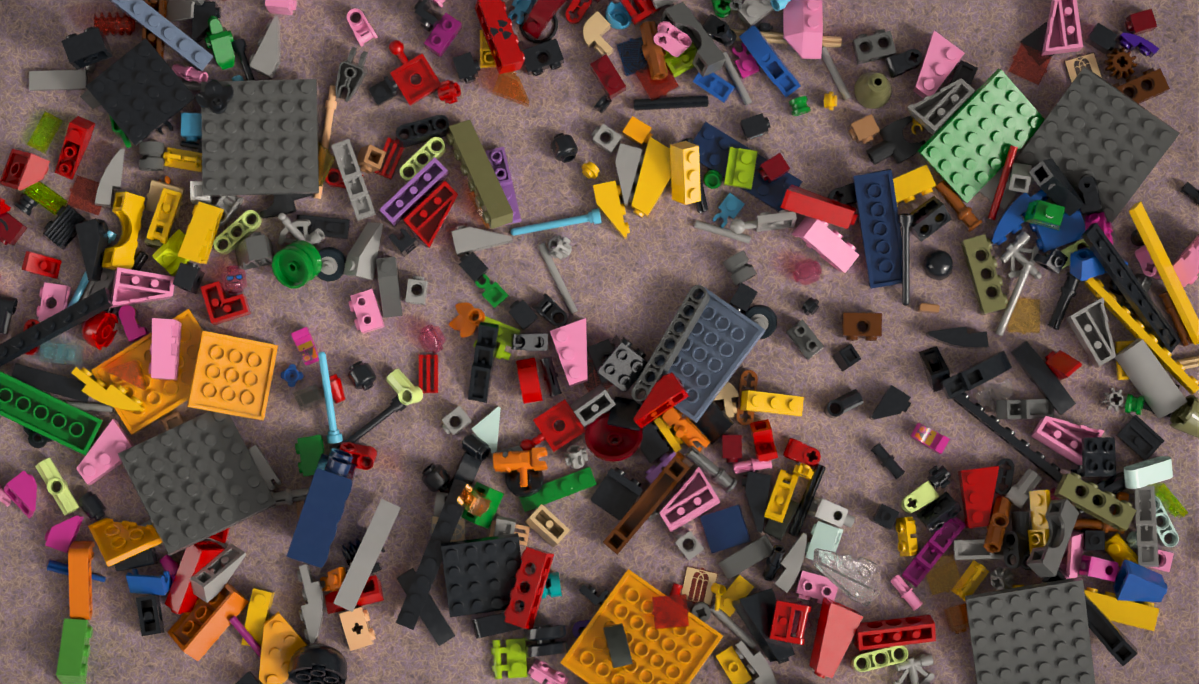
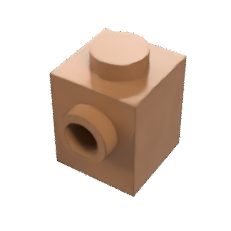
[848,114,880,144]
[357,144,386,173]

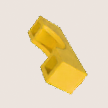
[102,192,145,271]

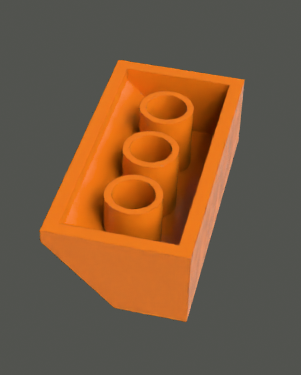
[167,582,249,661]

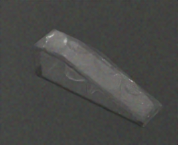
[813,548,881,607]

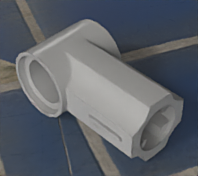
[1005,469,1042,509]

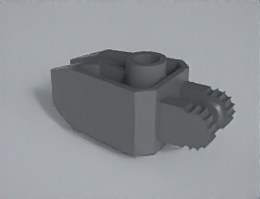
[335,47,368,102]

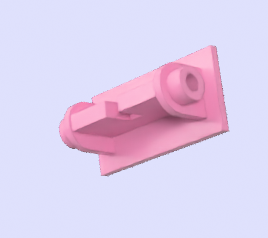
[528,659,569,684]

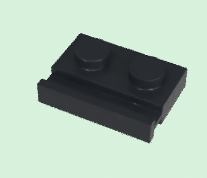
[1116,415,1164,461]

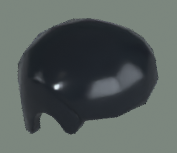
[924,249,953,281]

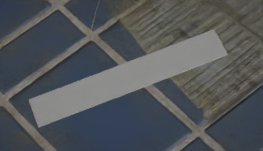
[333,499,401,612]

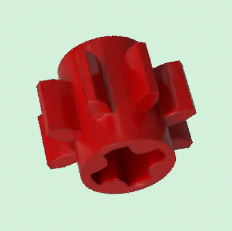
[437,80,461,104]

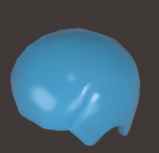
[605,1,632,29]

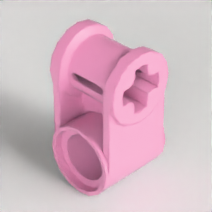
[347,8,378,47]
[654,21,692,57]
[1135,245,1161,280]

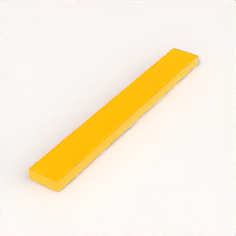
[1129,201,1199,345]

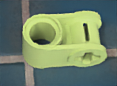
[901,480,939,513]

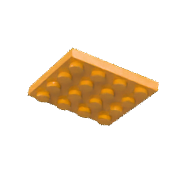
[187,331,278,421]

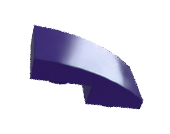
[1117,32,1159,58]

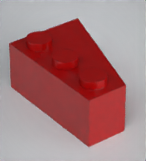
[403,181,458,248]
[958,466,999,529]

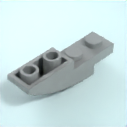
[297,564,324,644]
[734,640,777,684]

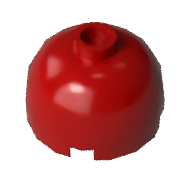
[81,311,118,350]

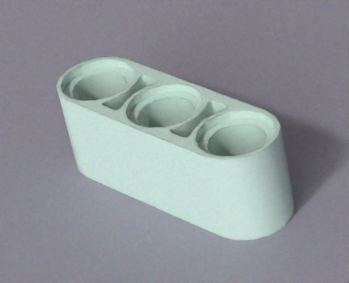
[1124,456,1173,489]
[1155,496,1179,547]

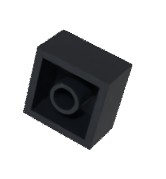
[62,27,113,70]

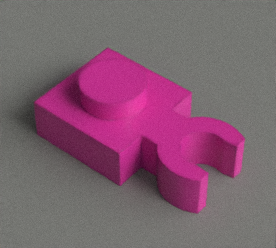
[732,43,760,79]

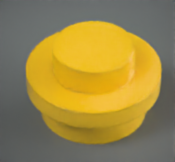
[824,91,837,110]
[581,161,599,179]

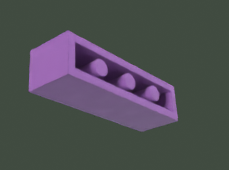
[379,157,449,226]

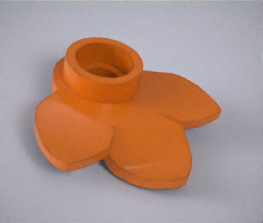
[449,302,485,338]

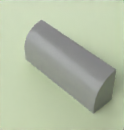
[1115,338,1187,418]

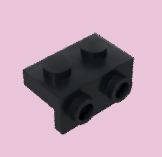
[414,0,438,32]
[916,491,962,534]

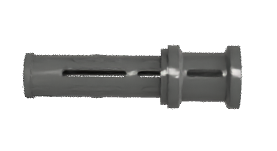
[685,446,737,493]

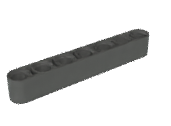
[631,285,710,405]

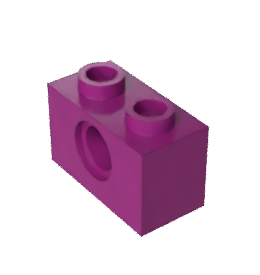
[424,13,462,58]

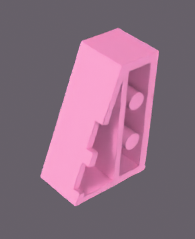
[1041,0,1083,56]
[913,30,965,98]
[1172,235,1199,287]
[76,419,135,485]

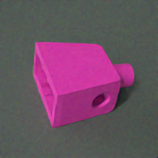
[1078,555,1120,582]

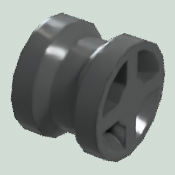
[691,601,711,622]

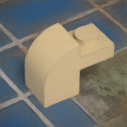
[583,11,613,56]
[713,382,739,418]

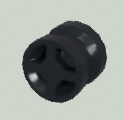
[14,193,39,216]

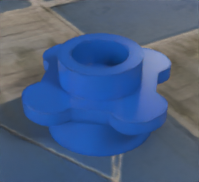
[280,364,304,387]

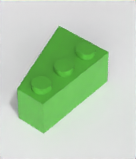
[56,619,93,684]

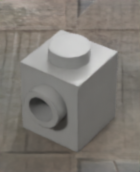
[1009,162,1034,193]

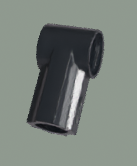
[0,294,18,334]
[824,389,864,418]

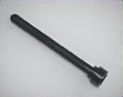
[231,39,255,81]
[898,213,913,306]
[329,395,407,454]

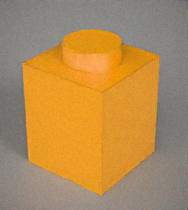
[622,116,653,147]

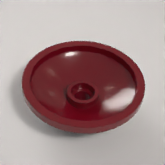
[585,411,643,462]

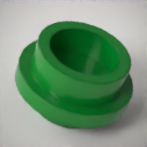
[703,170,723,189]

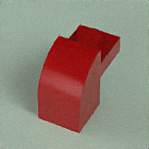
[516,357,543,404]
[750,419,778,462]

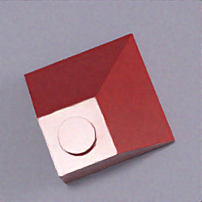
[0,149,50,190]

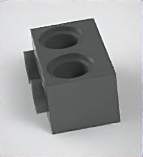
[852,29,896,65]

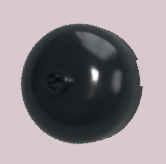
[288,644,348,684]

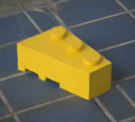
[177,201,224,264]

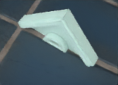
[472,406,501,454]

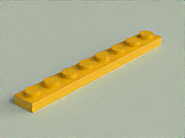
[1084,277,1199,395]

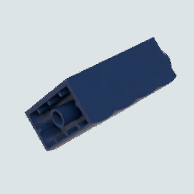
[286,448,356,568]

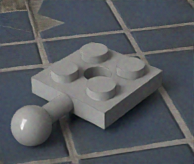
[730,210,797,234]

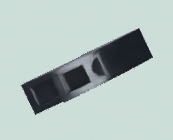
[940,350,1012,399]

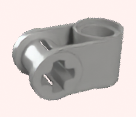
[215,196,244,226]

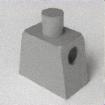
[807,497,855,528]

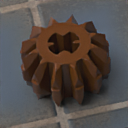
[1104,47,1137,80]

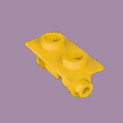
[163,147,202,172]
[895,517,919,557]
[951,560,989,601]

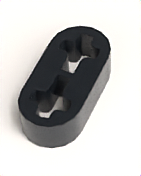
[995,458,1015,495]

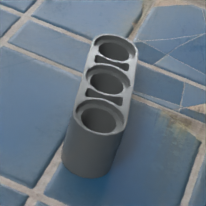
[718,535,773,580]

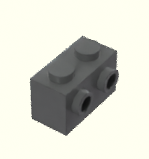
[570,384,616,427]

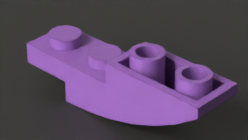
[486,147,521,226]

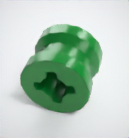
[789,96,811,116]
[1125,394,1144,415]

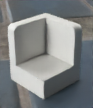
[190,181,212,204]

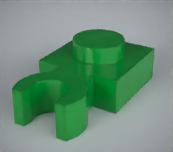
[475,274,509,309]

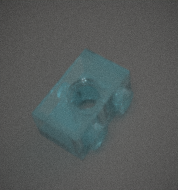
[39,343,84,366]

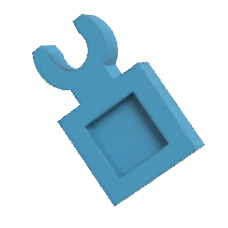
[508,0,536,25]
[713,193,745,228]

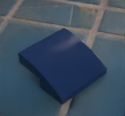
[700,504,751,553]

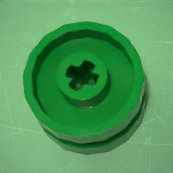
[272,240,322,289]

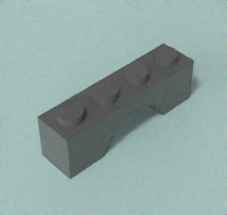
[660,2,726,77]
[1027,499,1079,578]

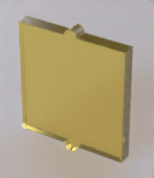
[318,142,335,186]
[1008,297,1040,335]
[926,554,963,596]

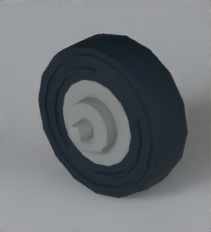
[317,247,346,282]
[744,305,777,339]

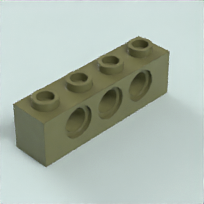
[961,234,1008,315]
[1053,472,1137,532]

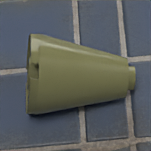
[854,71,892,109]
[1170,395,1199,438]

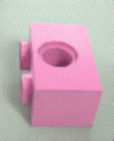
[36,282,71,322]

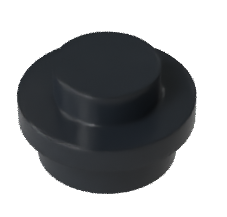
[802,297,819,315]

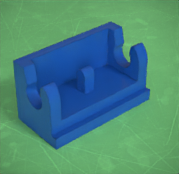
[692,72,736,103]
[126,568,173,595]

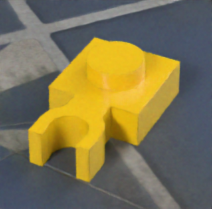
[792,463,814,480]

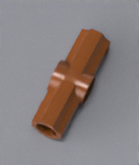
[639,21,668,80]
[983,497,1012,553]

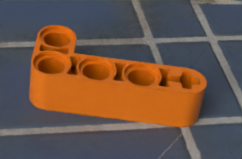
[68,541,95,620]

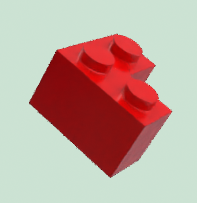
[200,281,251,325]

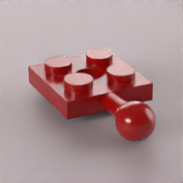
[389,40,442,106]
[520,399,586,452]

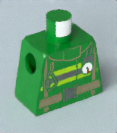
[1024,200,1065,231]

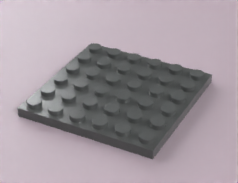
[1016,66,1180,224]
[201,79,319,196]
[118,411,276,556]
[965,577,1095,684]

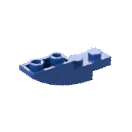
[739,25,801,97]
[990,189,1048,246]

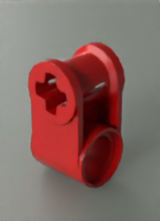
[783,438,821,466]
[340,442,377,470]

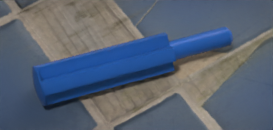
[47,559,106,582]

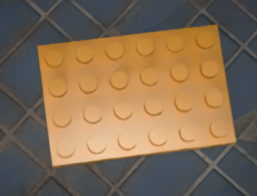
[91,309,203,435]

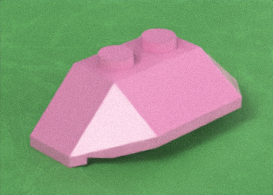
[783,0,823,59]

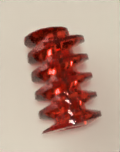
[94,12,135,36]

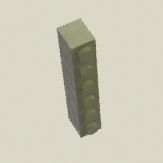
[446,120,513,229]

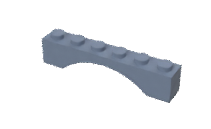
[109,0,214,71]

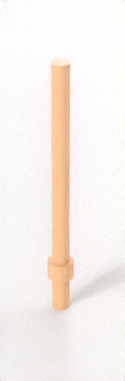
[313,85,337,199]

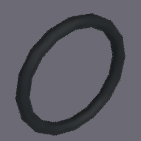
[519,5,558,43]

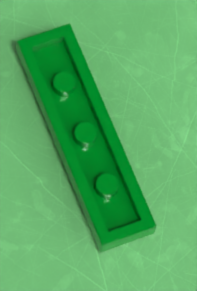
[519,467,597,512]

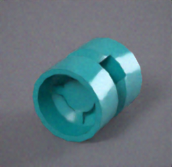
[541,572,562,599]

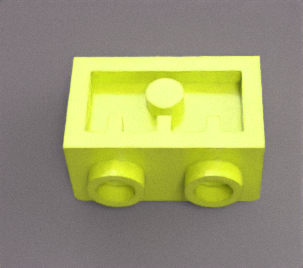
[152,229,190,276]

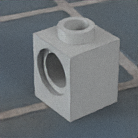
[591,124,622,154]
[405,276,428,305]
[442,406,472,436]
[674,530,704,561]

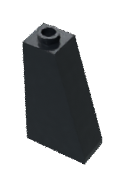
[732,588,795,664]

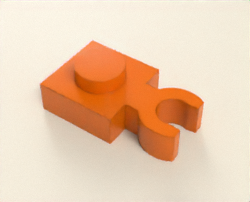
[320,567,346,591]

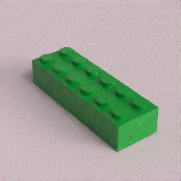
[0,371,103,455]

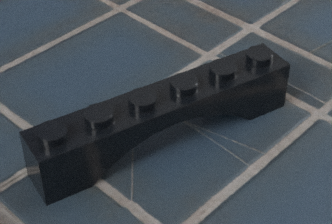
[1042,567,1138,666]

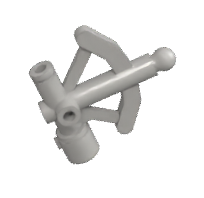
[278,213,325,244]
[999,231,1042,279]
[893,653,934,684]

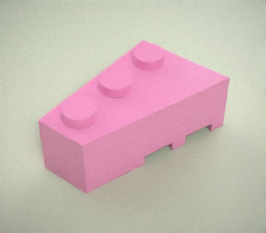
[792,216,859,273]
[110,267,175,308]
[149,318,182,380]
[550,318,588,387]
[1031,416,1104,465]
[659,467,720,533]

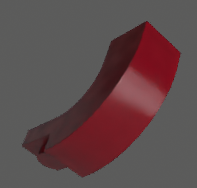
[522,0,567,39]

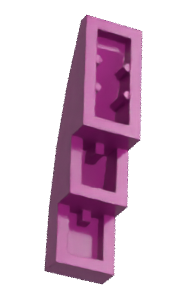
[901,517,966,587]

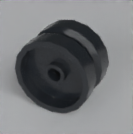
[523,624,568,657]

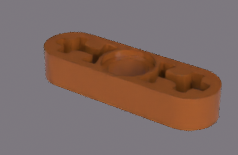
[736,370,758,426]

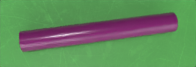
[229,615,261,657]

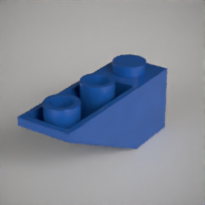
[1070,248,1128,281]

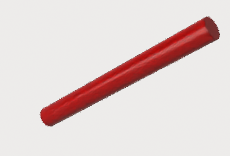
[988,145,1018,220]

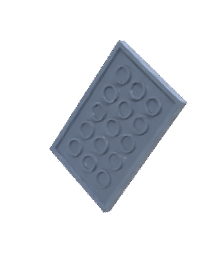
[637,287,765,423]

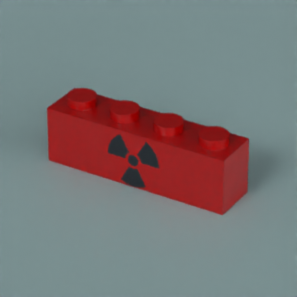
[474,0,525,74]

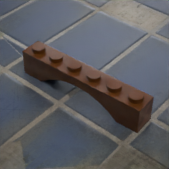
[603,451,693,555]

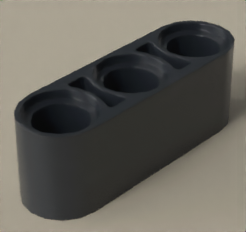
[396,115,449,148]
[472,608,524,639]

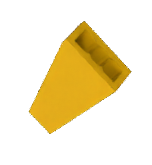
[631,137,671,218]

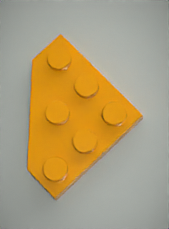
[88,518,162,567]
[258,611,308,684]

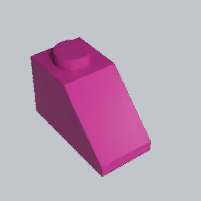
[3,471,37,519]
[44,515,84,553]

